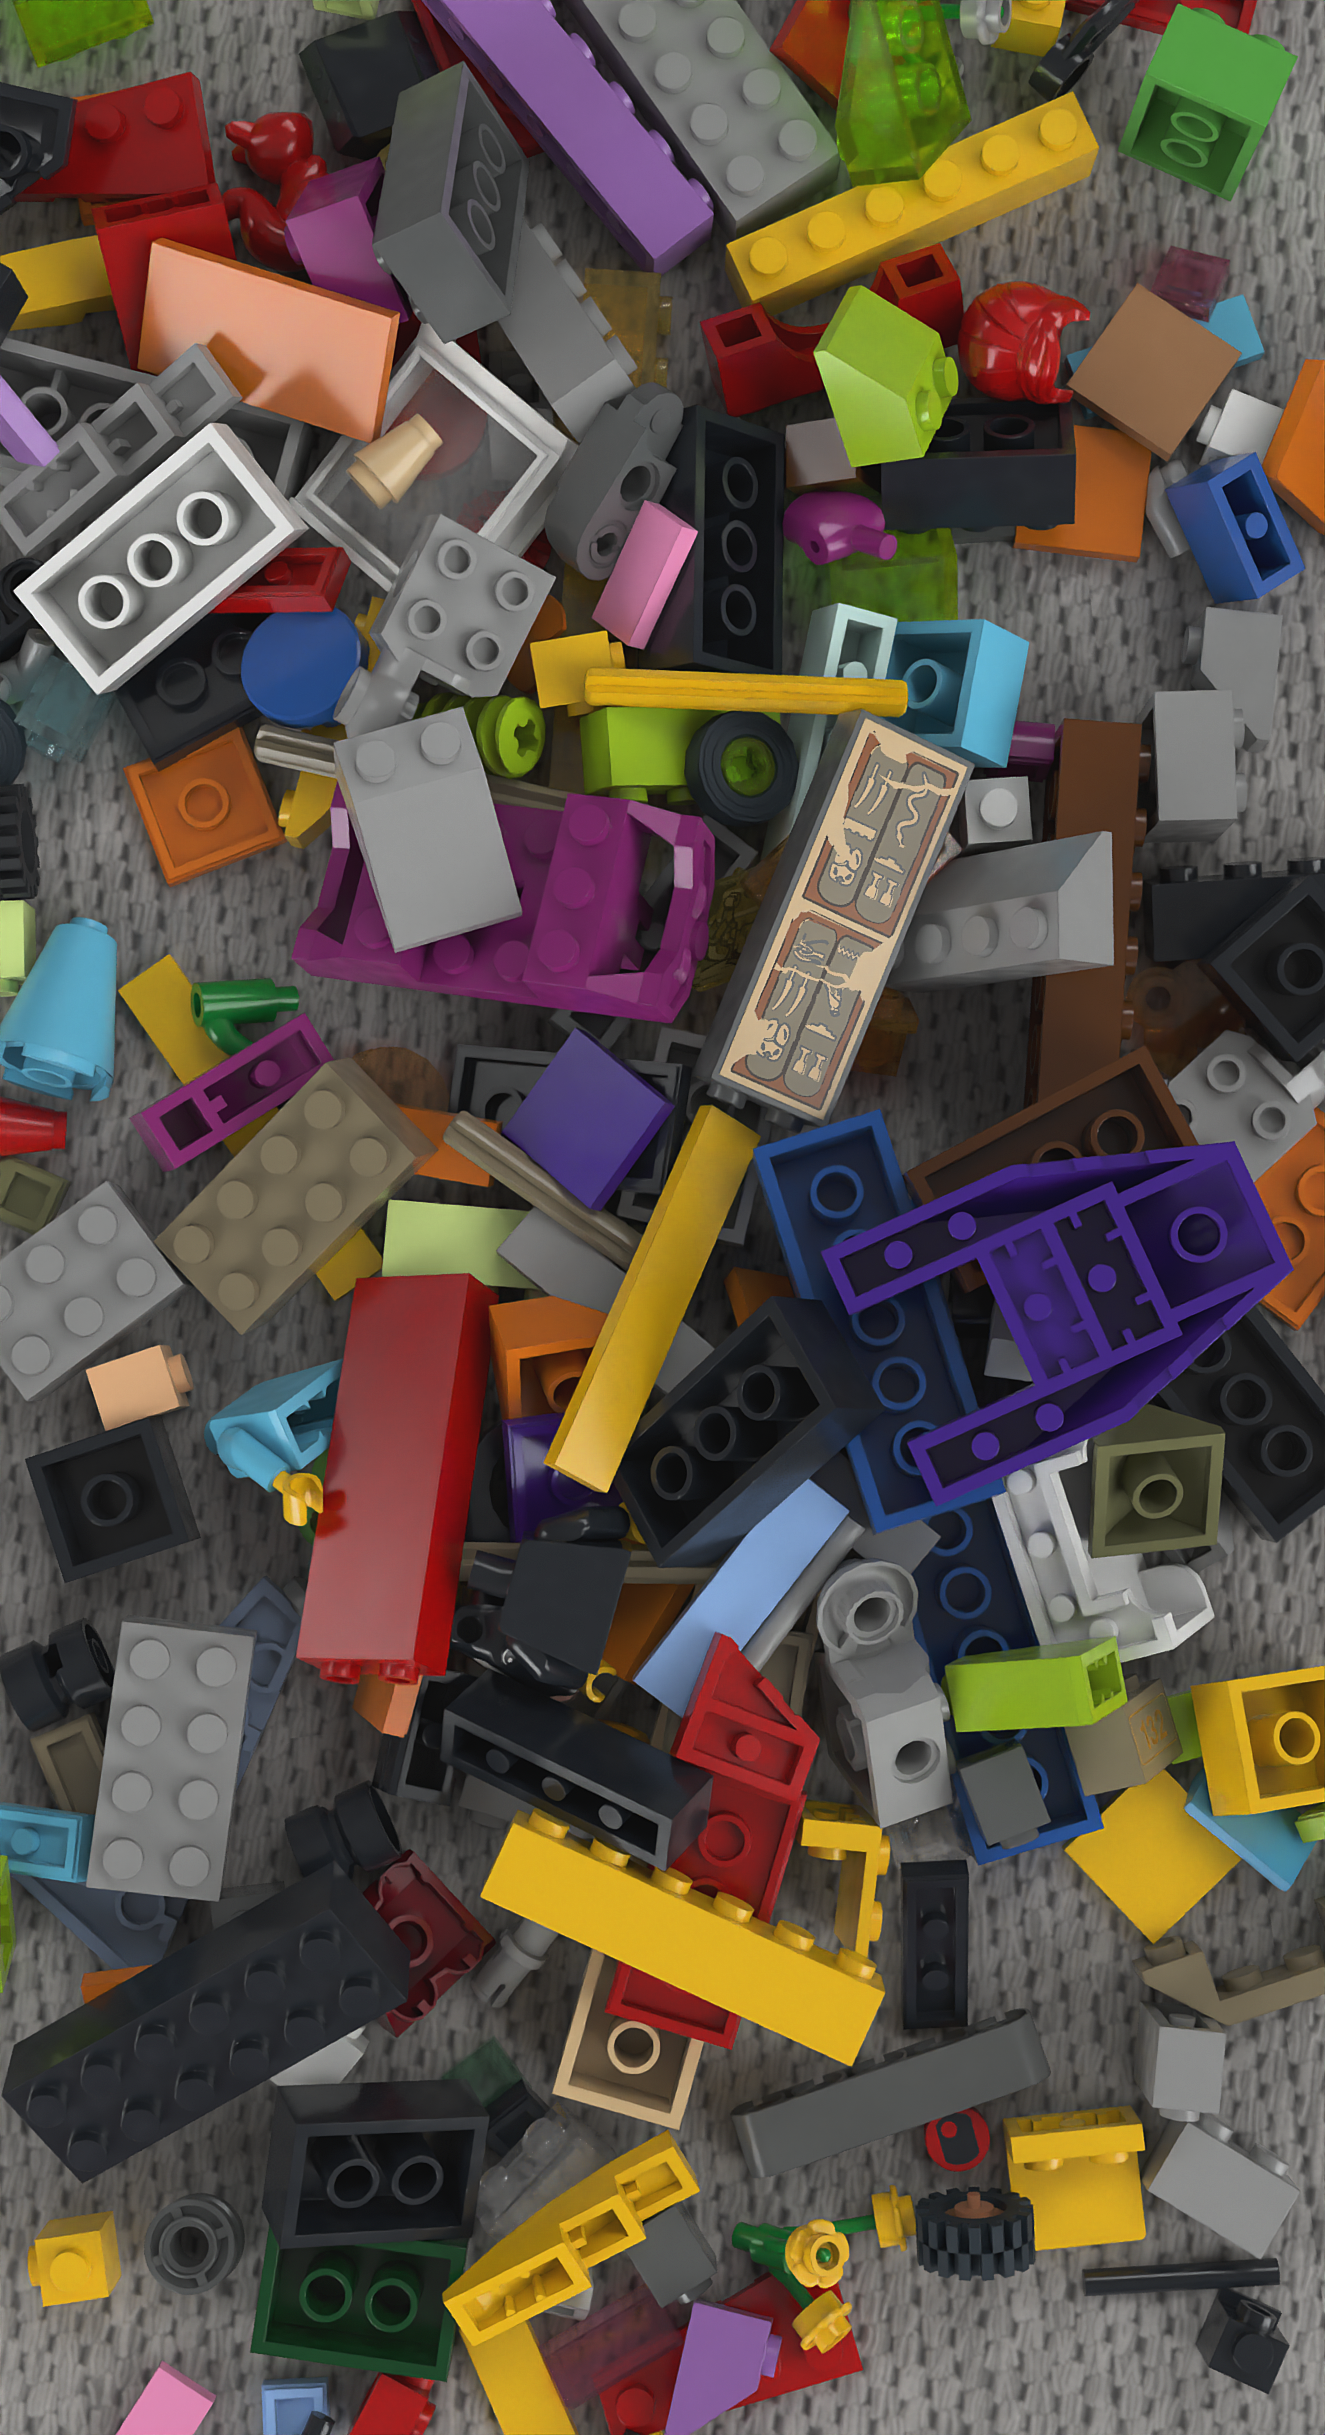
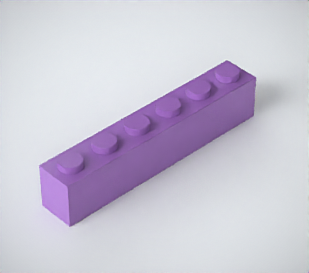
[421,0,714,283]

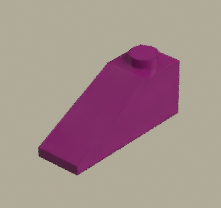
[129,1012,334,1172]

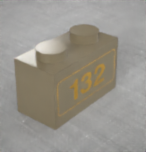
[1064,1673,1183,1796]

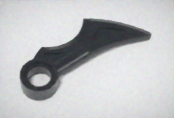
[1028,0,1139,102]

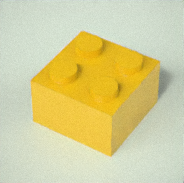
[1190,1665,1325,1816]

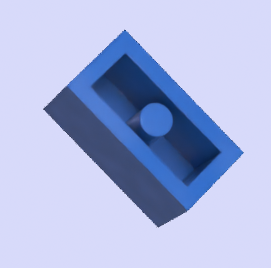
[1165,452,1306,604]

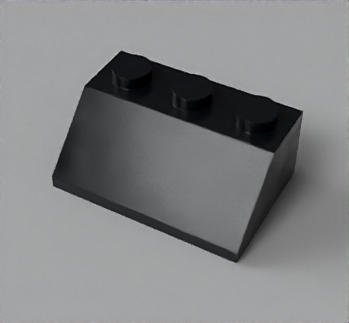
[881,397,1076,534]

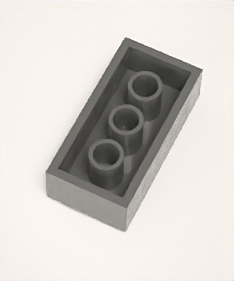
[372,61,530,344]

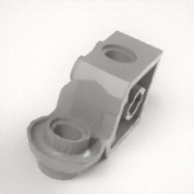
[333,514,556,738]
[1168,1030,1325,1182]
[814,1558,956,1829]

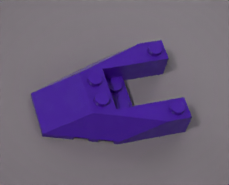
[821,1141,1294,1507]

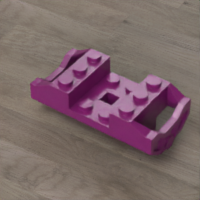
[291,780,715,1023]

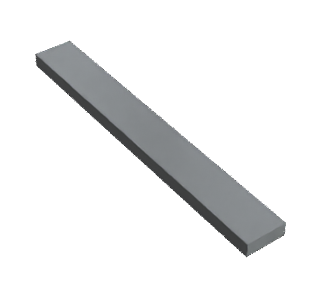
[496,1206,941,1574]

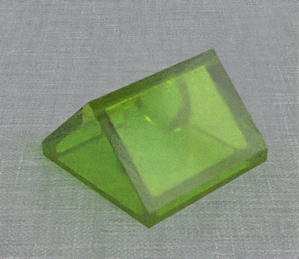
[824,528,958,622]

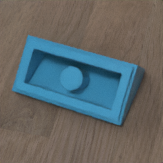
[1184,1767,1317,1892]

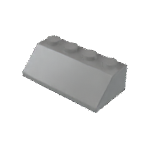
[884,831,1114,993]

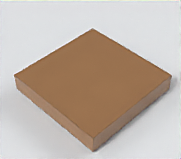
[1065,282,1242,462]

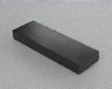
[900,1859,969,2030]

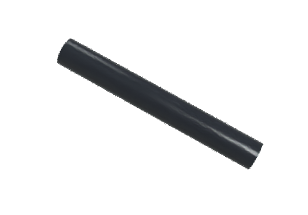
[1082,2258,1280,2297]

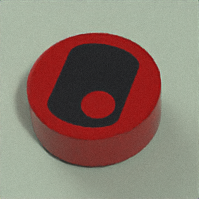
[924,2107,990,2172]

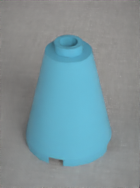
[0,917,117,1101]

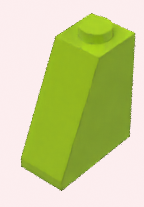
[941,1636,1128,1732]

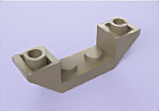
[1132,1896,1325,2026]

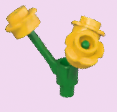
[732,2185,916,2354]

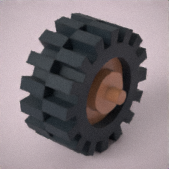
[915,2187,1036,2281]

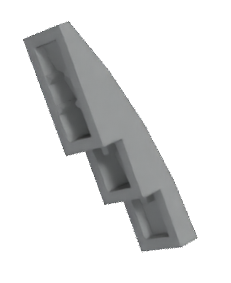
[0,343,243,556]

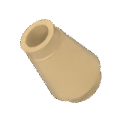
[346,413,443,510]

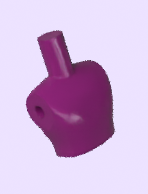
[783,490,897,565]

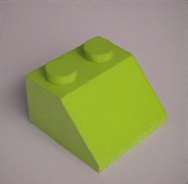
[813,285,958,467]

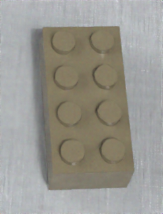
[153,1057,439,1335]

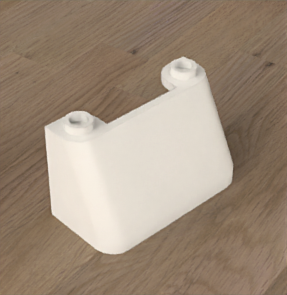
[992,1434,1215,1663]

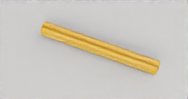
[584,667,908,717]

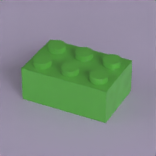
[1118,3,1298,202]

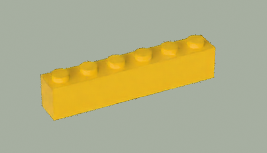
[725,91,1099,316]
[480,1808,885,2067]

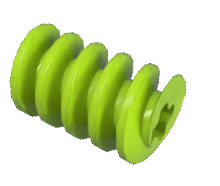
[412,692,546,779]

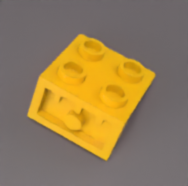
[795,1799,890,1957]
[1002,2105,1146,2251]

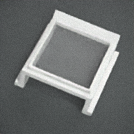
[288,323,579,593]

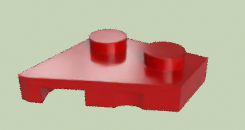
[669,1632,821,1803]

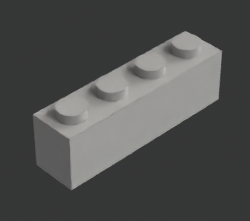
[497,218,638,444]

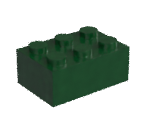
[250,2225,470,2382]

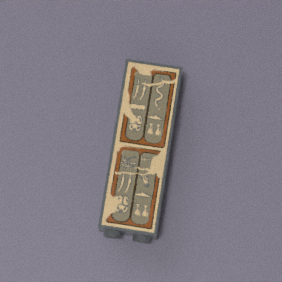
[691,709,975,1134]

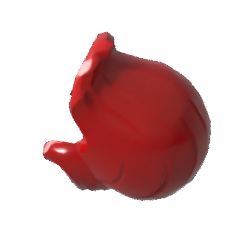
[957,281,1090,404]

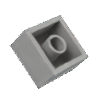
[1135,689,1247,843]

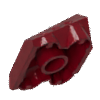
[362,1849,496,2038]

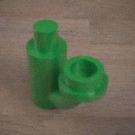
[191,978,299,1056]

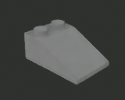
[333,706,522,953]

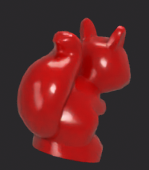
[222,112,329,272]

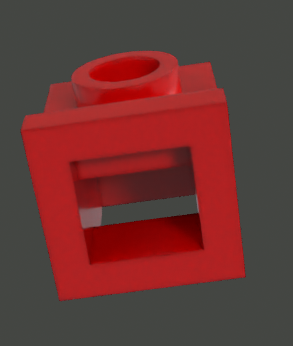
[347,2372,436,2435]

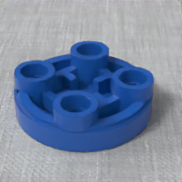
[241,607,370,729]

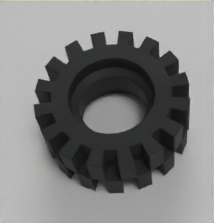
[0,784,40,901]

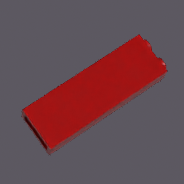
[296,1273,499,1685]

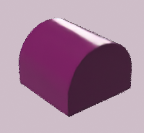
[983,720,1055,783]

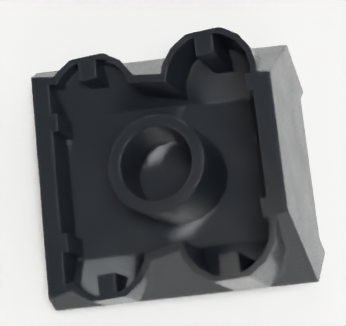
[299,11,440,161]

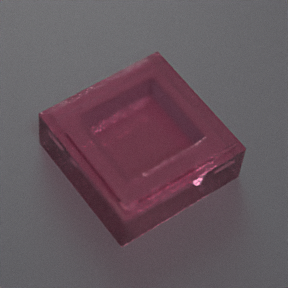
[1150,245,1230,323]

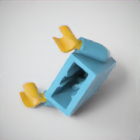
[204,1359,343,1526]

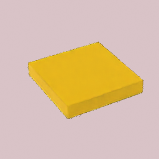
[1062,1769,1242,1945]

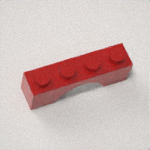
[700,243,964,417]

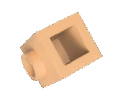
[86,1345,194,1431]

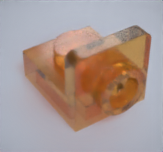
[850,987,919,1077]

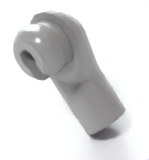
[1146,459,1190,558]
[0,628,56,705]

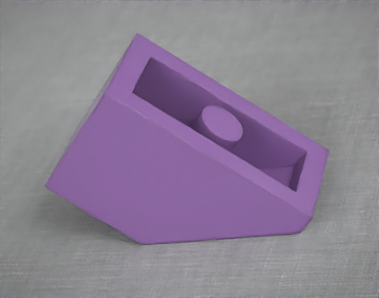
[664,2298,782,2435]

